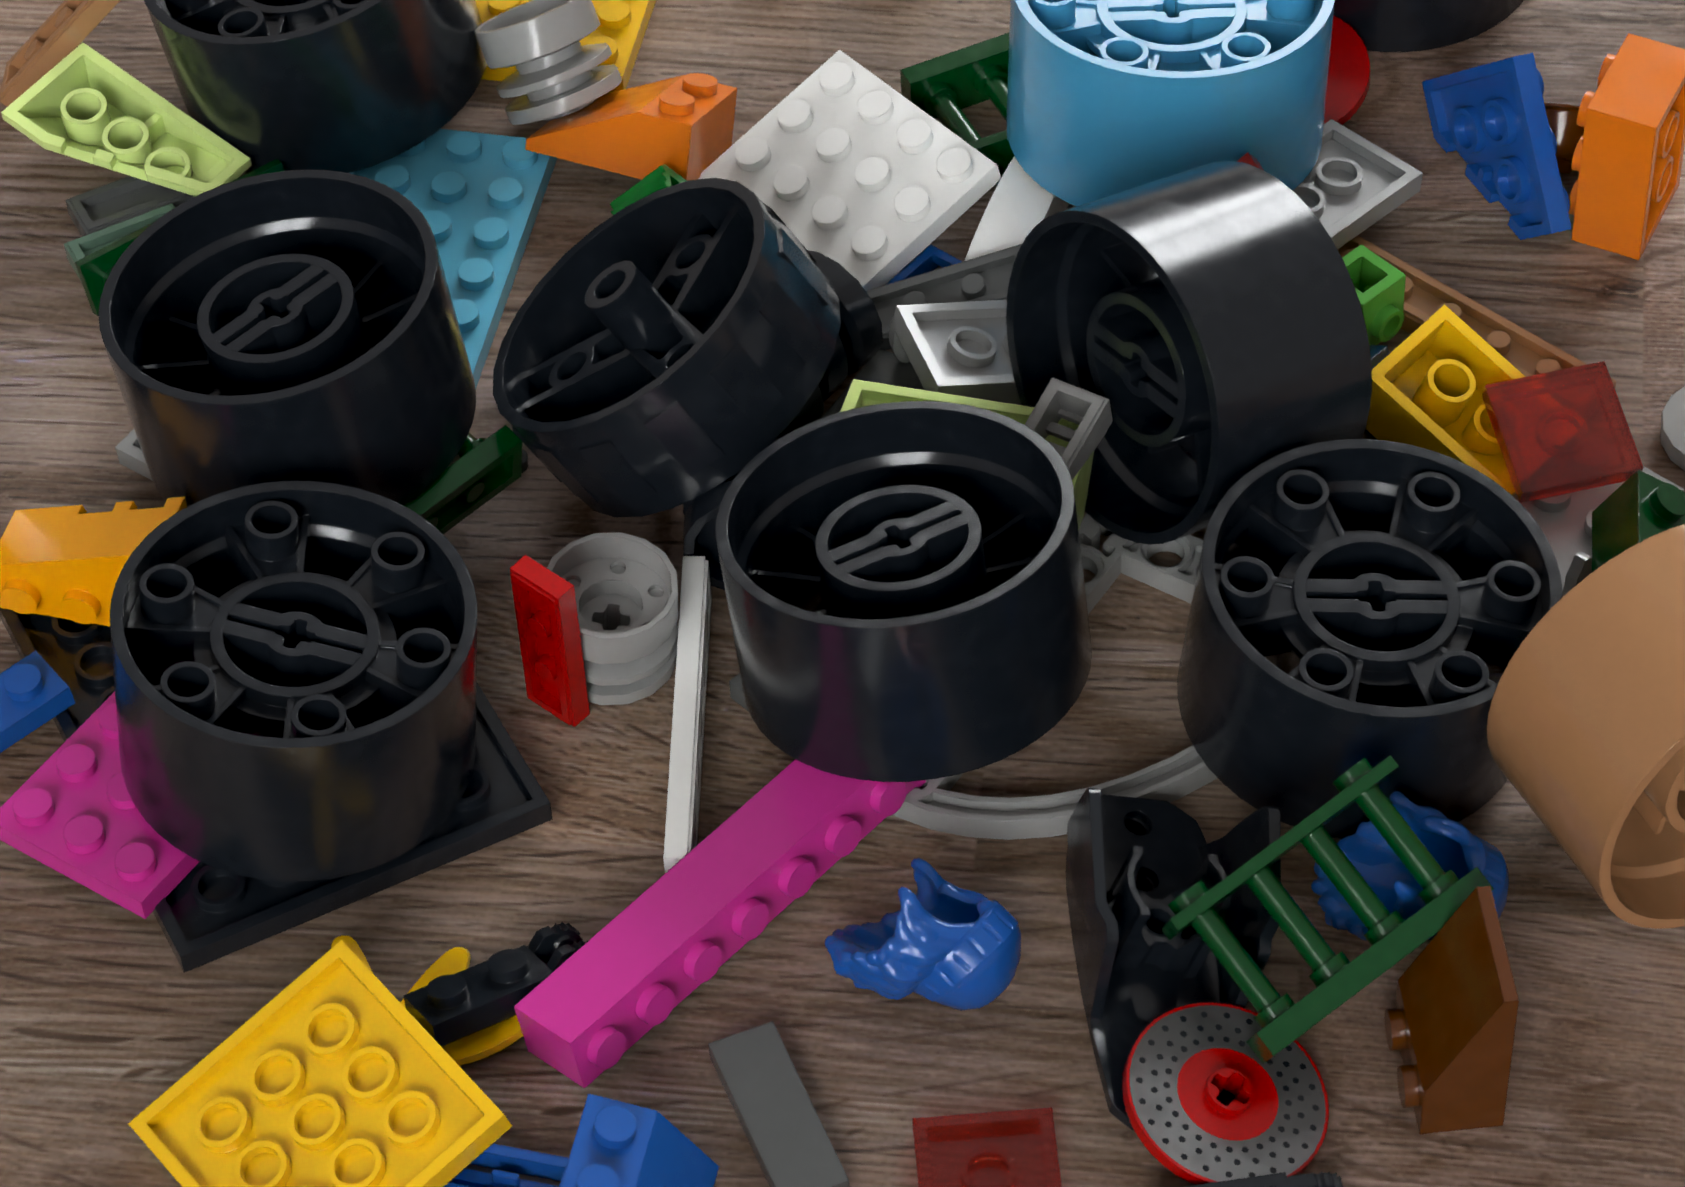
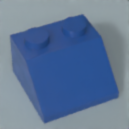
[560,1093,719,1187]

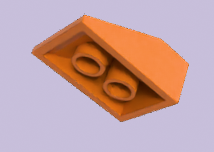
[525,73,737,181]

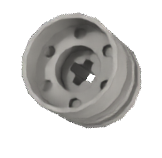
[474,0,623,125]
[547,532,678,705]

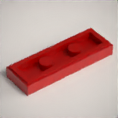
[510,555,590,727]

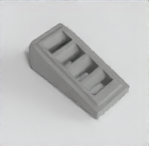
[1025,378,1113,480]

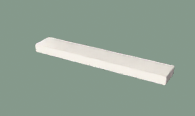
[663,556,712,873]

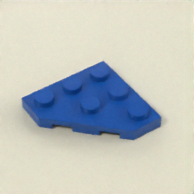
[1422,53,1572,240]

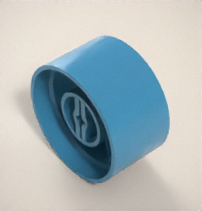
[1006,0,1335,207]

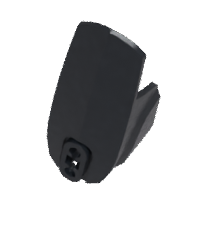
[1066,787,1281,1132]

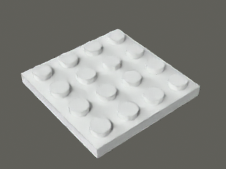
[697,49,1001,291]

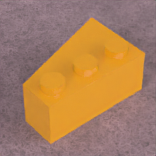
[0,496,187,627]

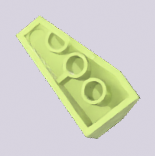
[1,42,252,197]

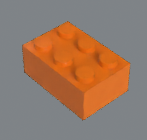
[1569,33,1685,260]

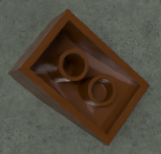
[1385,886,1519,1134]

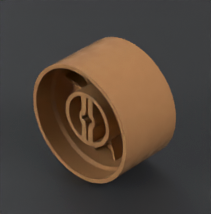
[1487,524,1685,929]

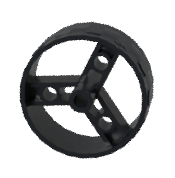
[493,178,841,517]

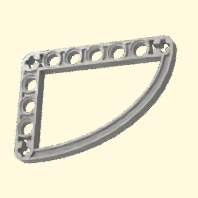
[893,514,1217,840]

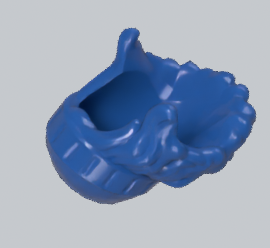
[1311,791,1509,941]
[824,858,1021,1011]

